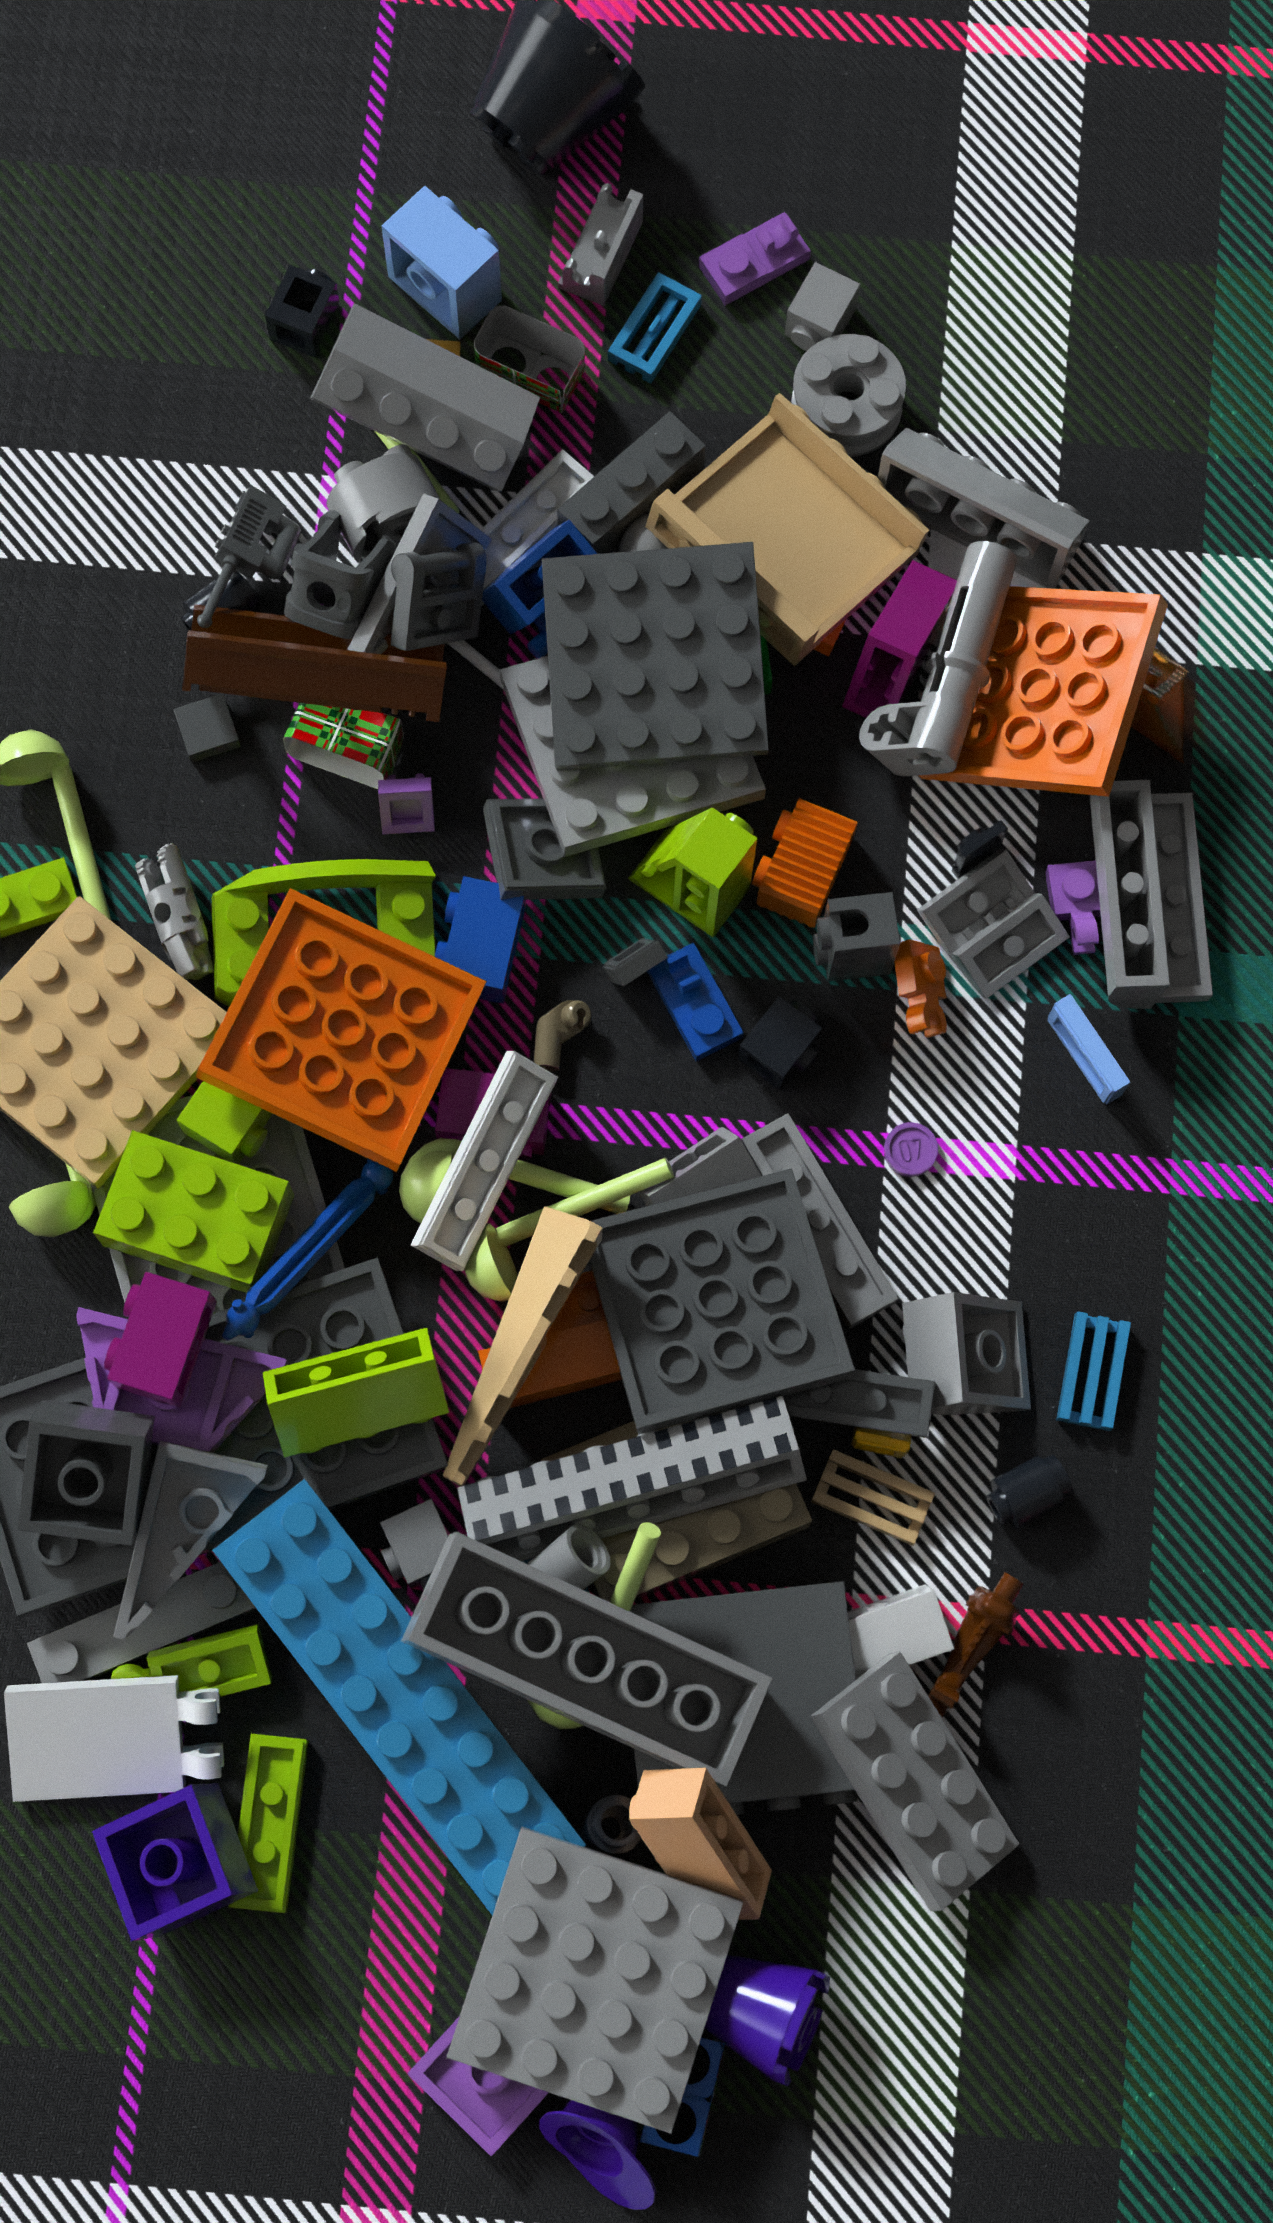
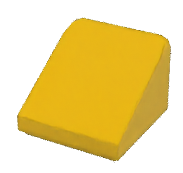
[851,1427,911,1458]

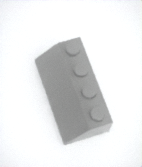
[310,303,540,491]
[877,428,1089,589]

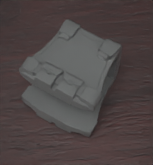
[284,510,402,639]

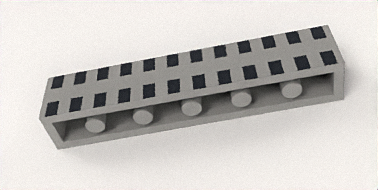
[458,1395,807,1561]

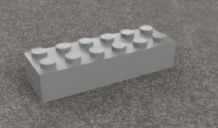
[401,1532,772,1787]

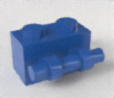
[482,519,597,658]

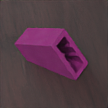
[842,560,957,718]

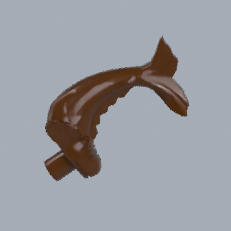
[928,1572,1024,1718]

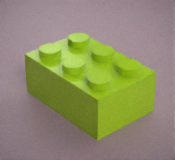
[93,1130,295,1293]

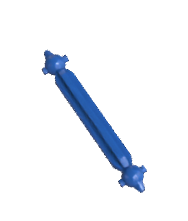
[222,1159,394,1341]

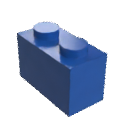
[434,876,527,1004]

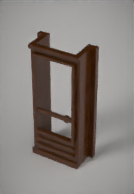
[182,604,447,722]

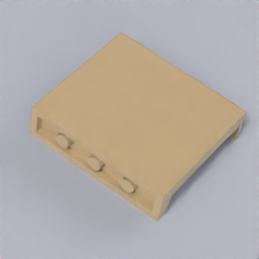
[645,393,929,666]

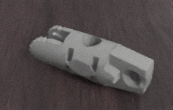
[135,842,214,980]

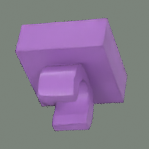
[378,773,435,834]

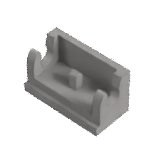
[558,183,643,306]

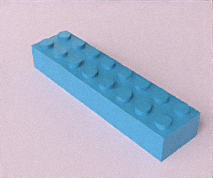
[212,1479,586,1915]

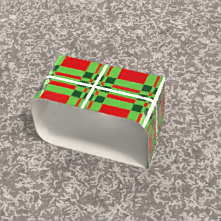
[283,703,404,789]

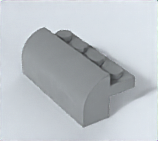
[1090,780,1213,1009]

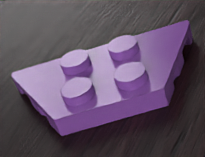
[76,1307,289,1453]

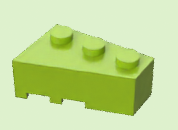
[628,807,757,937]

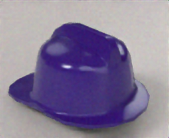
[539,2100,656,2210]

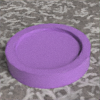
[884,1122,938,1177]

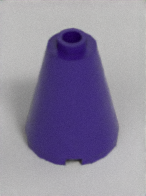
[704,1954,830,2086]

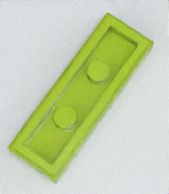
[228,1734,309,1913]

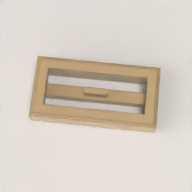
[811,1449,935,1546]

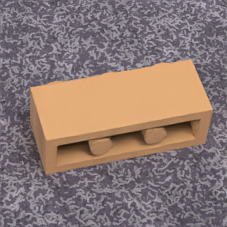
[629,1768,772,1920]

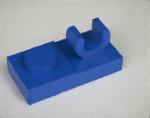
[647,943,744,1061]

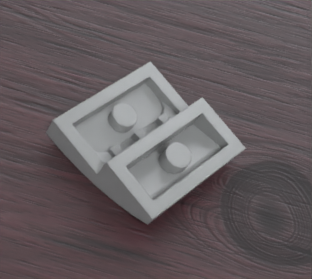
[917,849,1070,999]

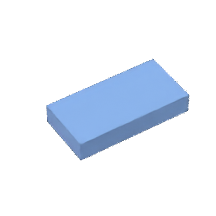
[1047,994,1131,1105]

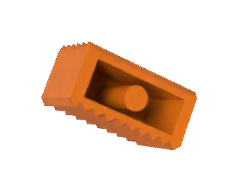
[752,798,858,928]

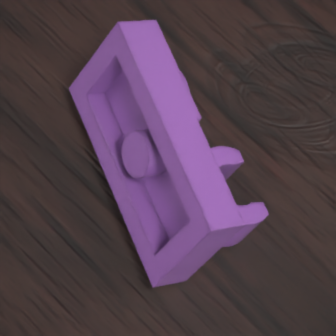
[699,212,811,305]

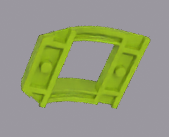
[211,859,436,1007]

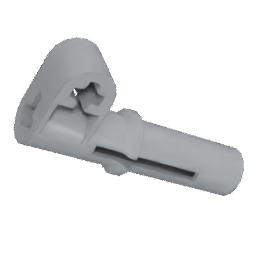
[859,541,1017,776]

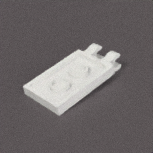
[4,1675,224,1802]

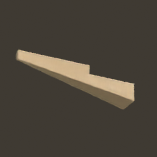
[443,1206,603,1487]

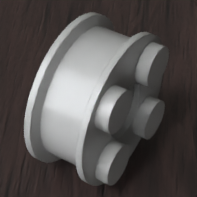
[791,334,906,457]

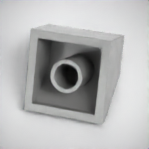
[902,1292,1031,1415]

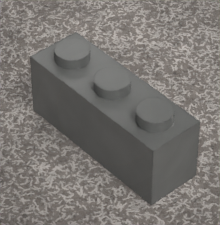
[557,411,706,554]

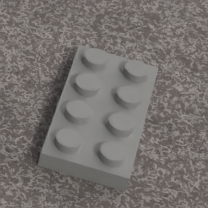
[810,1651,1019,1912]

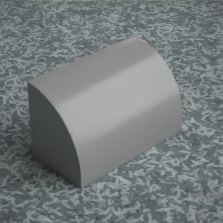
[638,1127,761,1206]

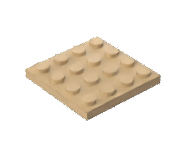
[0,896,227,1189]

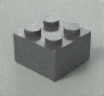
[17,1400,155,1546]

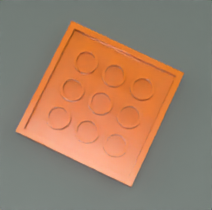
[918,586,1168,797]
[196,888,487,1172]

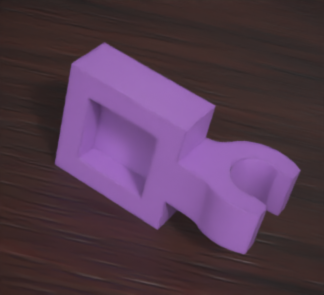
[1045,861,1101,955]

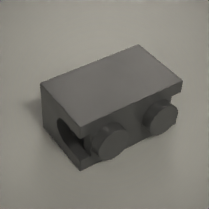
[813,892,900,981]

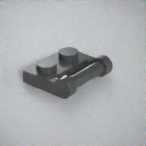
[391,542,487,651]

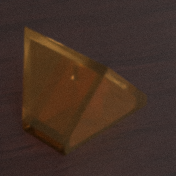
[1131,648,1189,764]

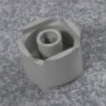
[327,444,441,563]

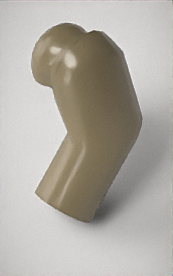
[534,1000,592,1072]

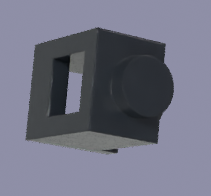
[265,265,340,358]

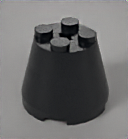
[470,0,646,177]

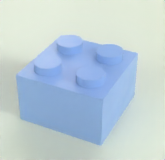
[382,186,502,340]

